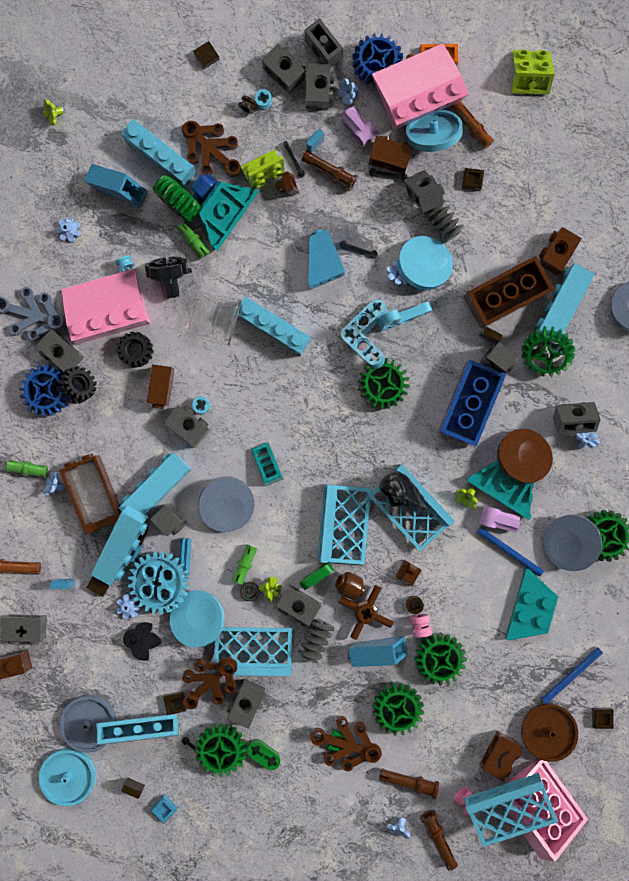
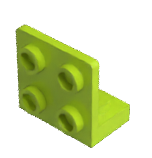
[511,49,555,94]
[240,149,285,188]

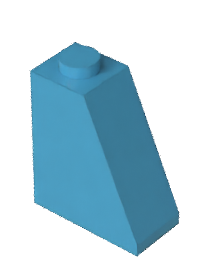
[84,164,148,208]
[308,229,345,290]
[348,636,408,667]

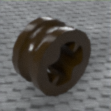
[238,95,257,114]
[406,595,424,614]

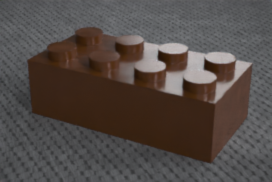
[464,256,554,329]

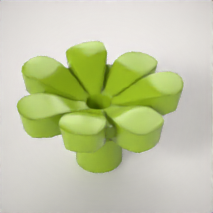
[43,99,63,126]
[455,487,478,509]
[259,576,281,602]

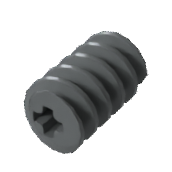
[424,199,464,243]
[298,619,335,663]

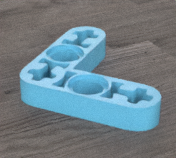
[341,299,387,368]
[378,302,433,331]

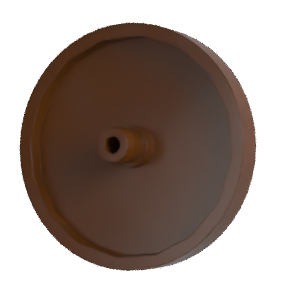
[497,429,553,484]
[521,703,578,762]

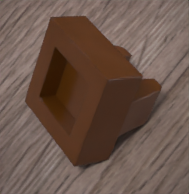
[275,171,299,196]
[395,559,422,586]

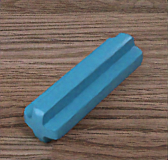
[179,538,191,576]

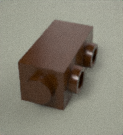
[147,364,175,409]

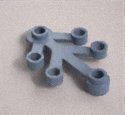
[0,287,67,341]

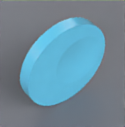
[406,110,463,152]
[397,236,453,290]
[170,590,225,647]
[39,748,96,806]

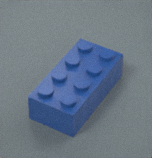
[438,360,506,447]

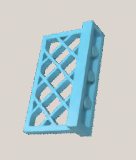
[368,464,455,552]
[317,484,371,565]
[213,627,292,676]
[465,772,558,847]

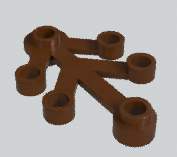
[182,121,241,177]
[182,657,238,709]
[310,716,382,772]

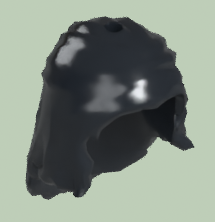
[379,471,428,515]

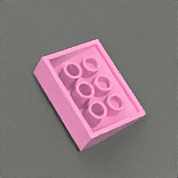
[372,43,469,130]
[61,269,151,344]
[502,759,588,862]

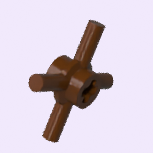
[338,585,394,640]

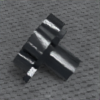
[145,256,192,299]

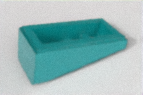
[251,442,284,486]

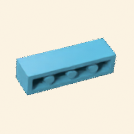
[121,119,196,188]
[534,263,595,344]
[235,296,311,356]
[119,453,192,515]
[91,506,149,586]
[97,714,179,745]

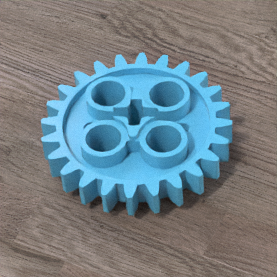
[128,551,190,614]

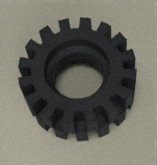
[116,332,154,367]
[58,366,97,404]

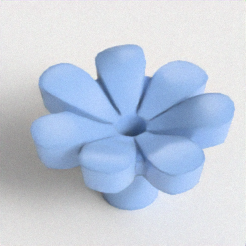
[337,79,359,105]
[56,217,81,243]
[387,261,407,285]
[575,432,600,449]
[44,472,65,495]
[116,594,141,619]
[386,817,410,839]

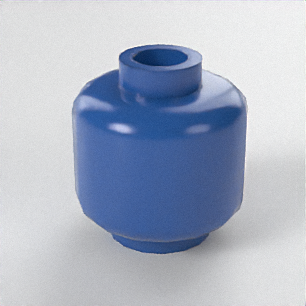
[191,173,218,203]

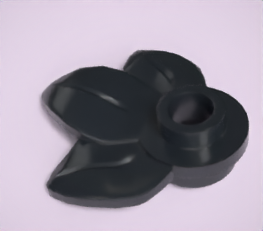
[123,622,162,661]

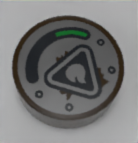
[240,581,260,602]

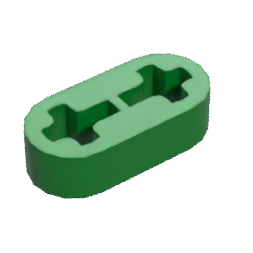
[299,562,334,590]
[247,739,280,770]

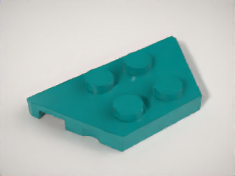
[197,181,259,251]
[465,460,534,520]
[505,568,559,641]

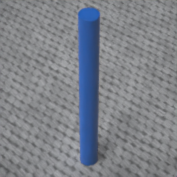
[476,527,544,576]
[541,647,603,704]

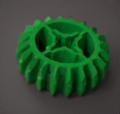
[153,175,201,222]
[521,326,575,377]
[358,358,410,410]
[587,510,629,562]
[414,632,467,686]
[372,682,424,736]
[194,722,247,778]

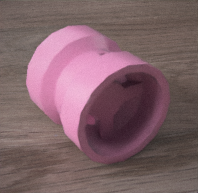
[410,614,432,638]
[453,787,472,816]

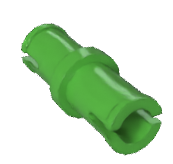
[177,221,210,259]
[6,459,48,478]
[232,544,258,585]

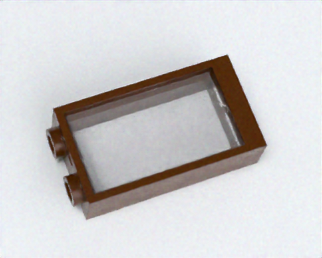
[59,453,122,535]

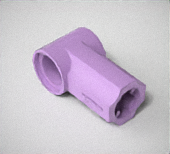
[341,107,379,147]
[479,505,520,533]

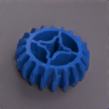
[352,33,403,88]
[19,364,68,416]

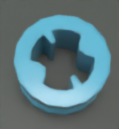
[255,89,272,110]
[115,255,135,272]
[192,397,210,414]

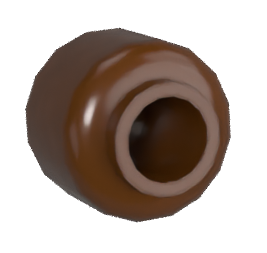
[335,572,365,600]

